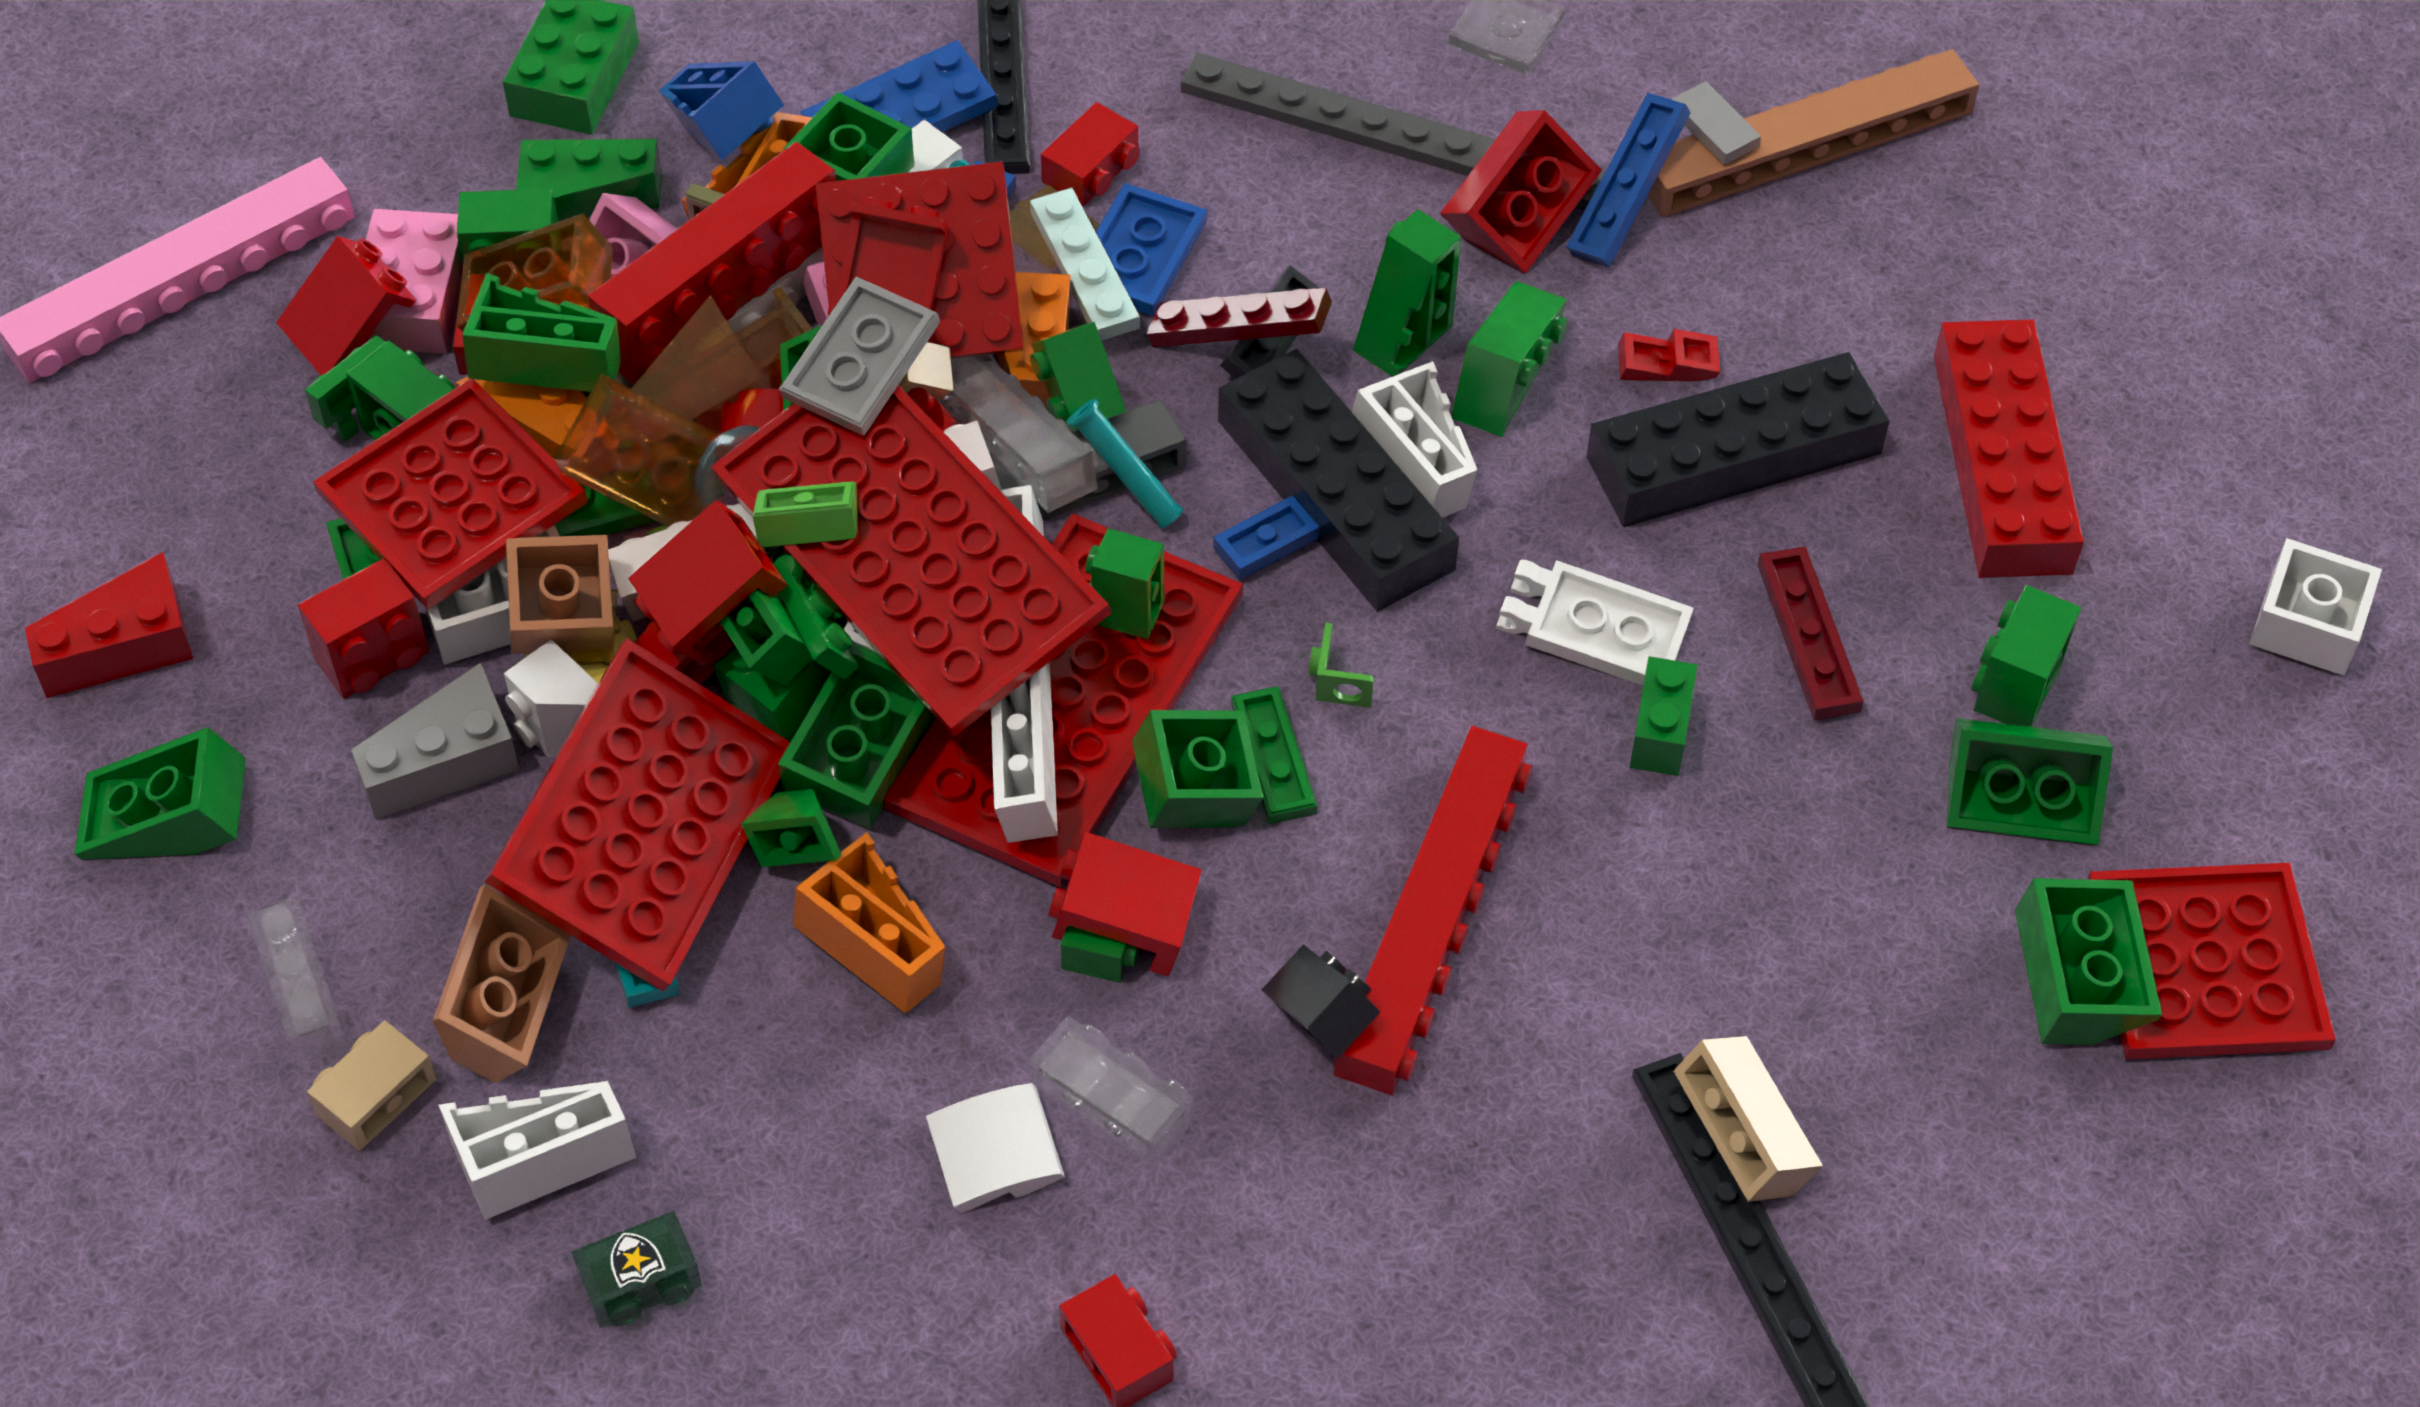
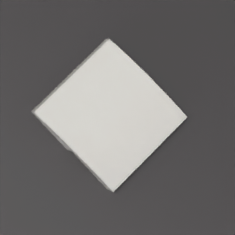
[926,1083,1065,1213]

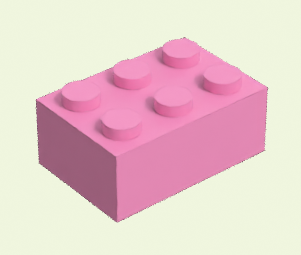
[365,209,466,354]

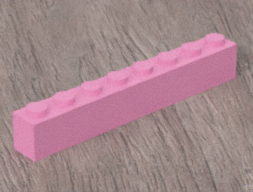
[0,157,355,383]

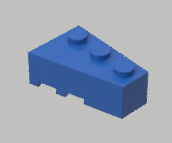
[659,61,784,161]

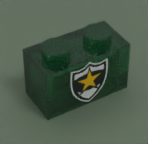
[571,1211,702,1328]

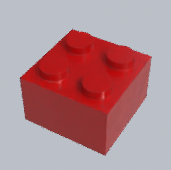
[297,558,429,699]

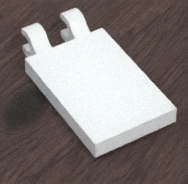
[1496,560,1694,685]

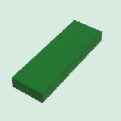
[1231,686,1317,824]

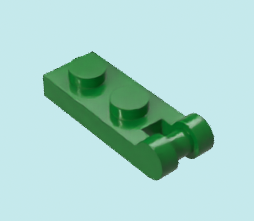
[774,554,859,680]

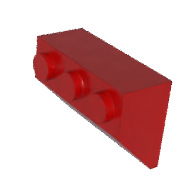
[1440,110,1602,273]

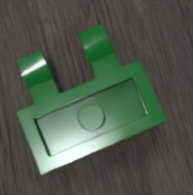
[305,335,385,442]

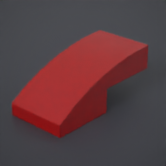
[1618,329,1720,382]

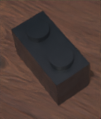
[1261,944,1381,1058]

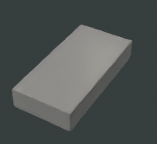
[1672,81,1761,165]

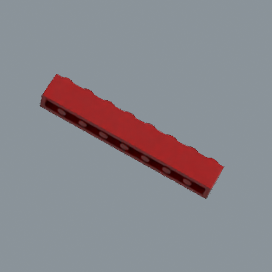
[1334,725,1533,1096]

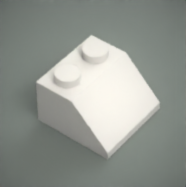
[504,639,598,757]

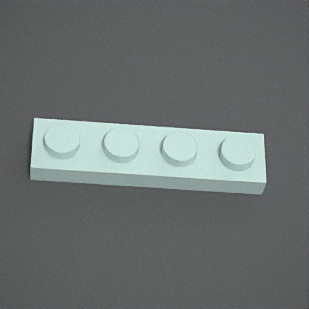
[1030,188,1140,341]

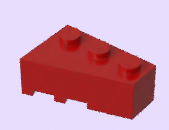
[25,552,193,698]

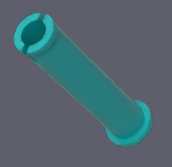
[1067,398,1183,529]

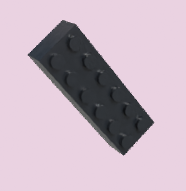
[1218,348,1459,612]
[1586,352,1890,528]

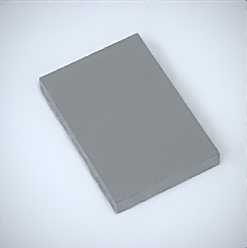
[779,277,940,436]

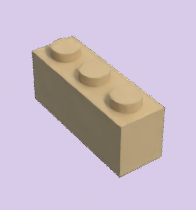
[1674,1036,1823,1202]

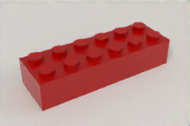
[588,141,836,387]
[1933,319,2084,578]

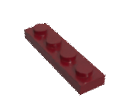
[1146,288,1332,347]
[1757,546,1864,720]

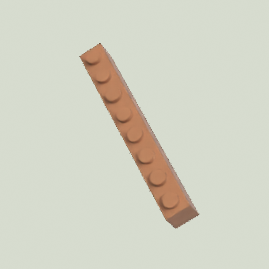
[1647,49,1980,218]

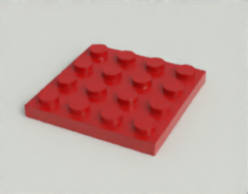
[815,161,1025,359]
[313,379,588,610]
[2087,862,2336,1060]

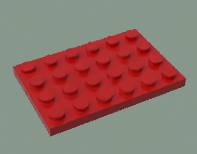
[484,638,790,991]

